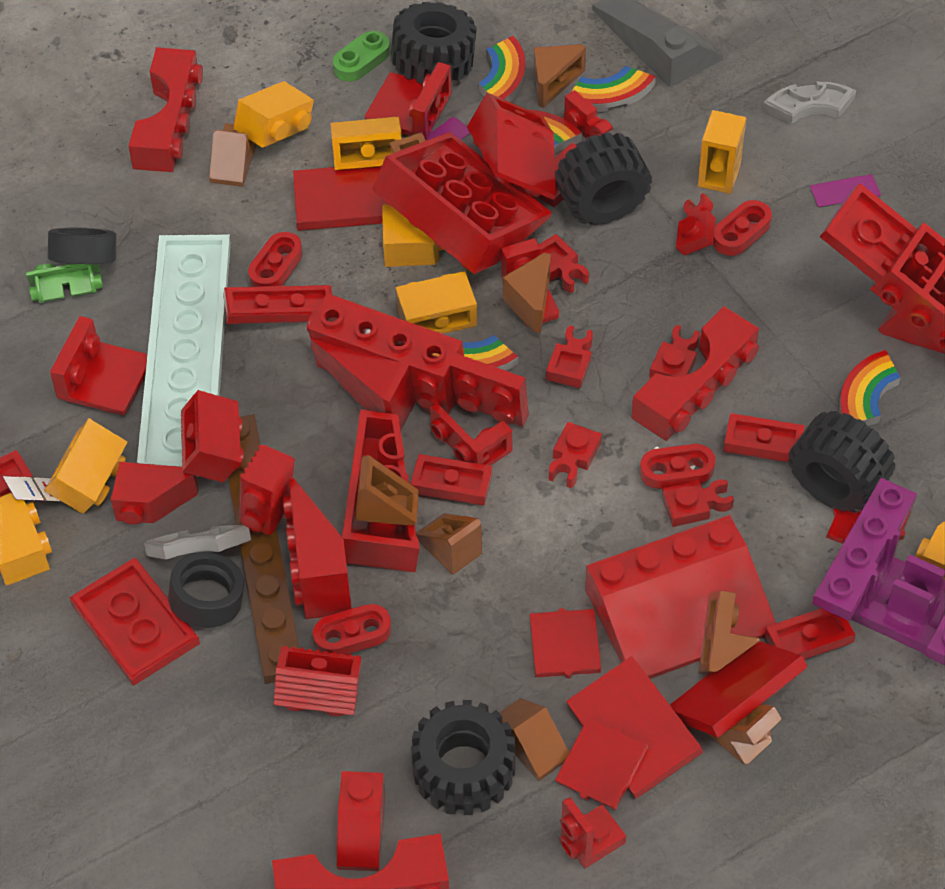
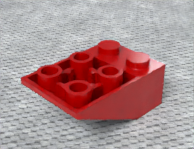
[467,92,556,199]
[283,479,352,620]

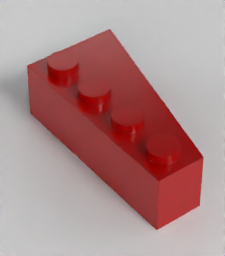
[342,409,420,572]

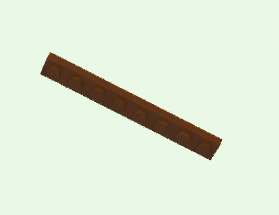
[228,414,299,684]

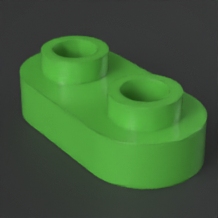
[333,31,390,82]

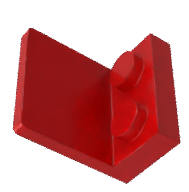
[364,62,452,140]
[50,316,148,415]

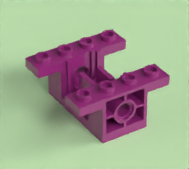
[812,478,945,665]

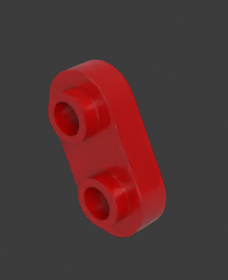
[713,200,772,256]
[248,232,303,287]
[639,444,716,489]
[313,604,391,655]

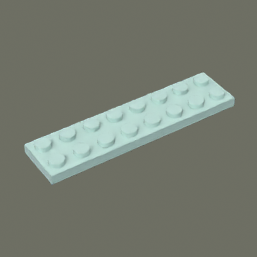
[137,234,231,467]

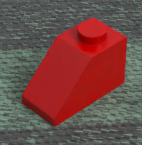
[111,462,199,524]
[337,771,386,871]

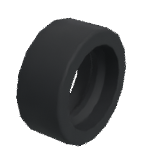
[48,227,116,265]
[168,552,245,628]

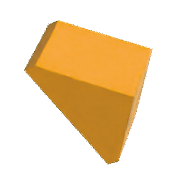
[382,203,440,267]

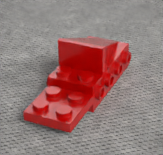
[819,183,945,354]
[307,293,529,430]

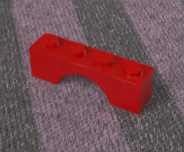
[128,47,203,173]
[631,306,759,442]
[272,833,449,889]

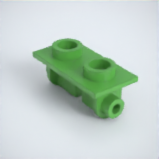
[26,264,103,303]

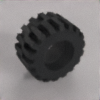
[391,2,477,84]
[555,132,652,225]
[788,411,896,513]
[411,700,515,815]

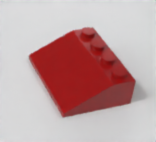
[372,132,552,274]
[585,515,776,679]

